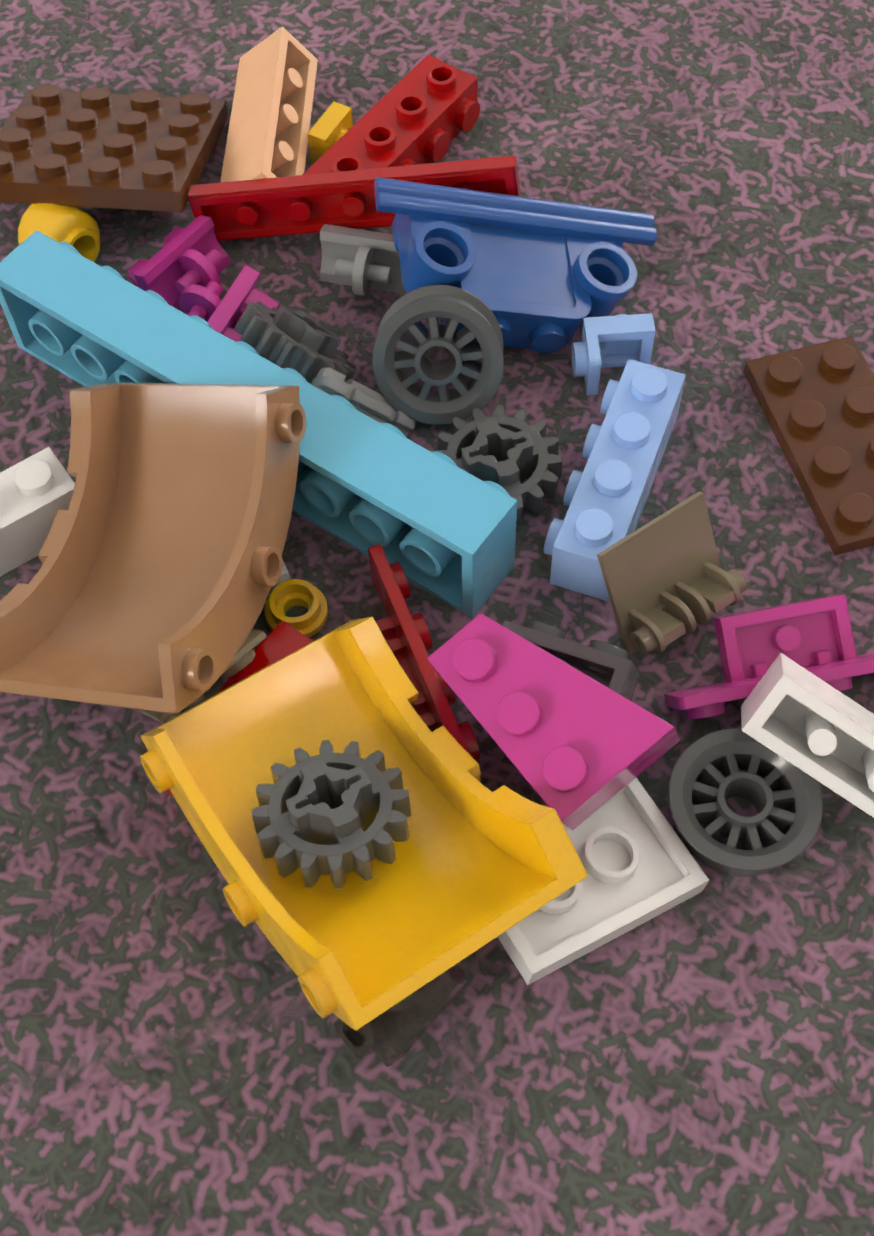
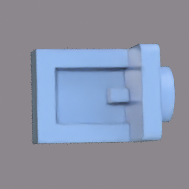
[571,313,655,396]

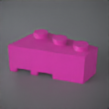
[427,613,680,831]

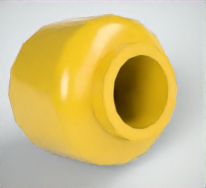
[18,203,100,262]

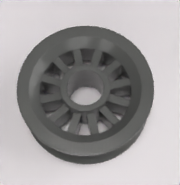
[372,285,504,425]
[668,728,823,877]

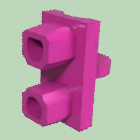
[127,215,232,310]
[178,265,280,348]

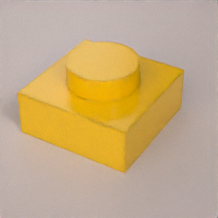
[307,102,353,166]

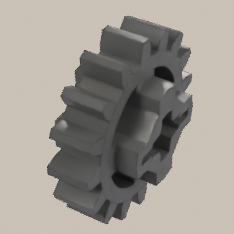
[234,301,357,384]
[437,405,563,525]
[252,740,411,889]

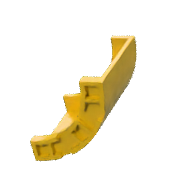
[140,616,588,1031]

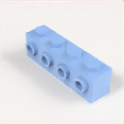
[544,359,686,602]

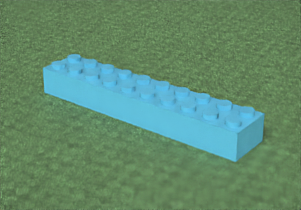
[0,230,517,619]

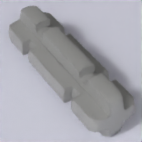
[311,368,416,437]

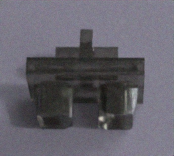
[334,965,469,1067]

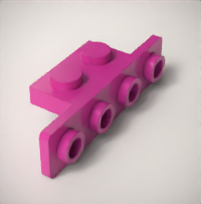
[664,594,874,719]

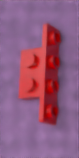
[368,544,480,761]

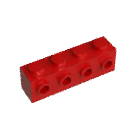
[302,55,480,175]

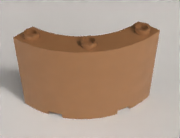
[0,382,306,714]

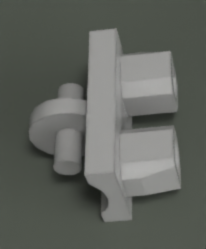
[320,224,407,296]

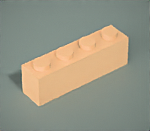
[220,26,318,183]

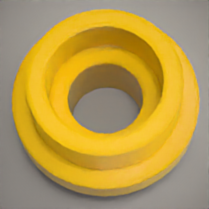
[265,579,328,638]

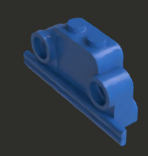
[374,177,657,353]

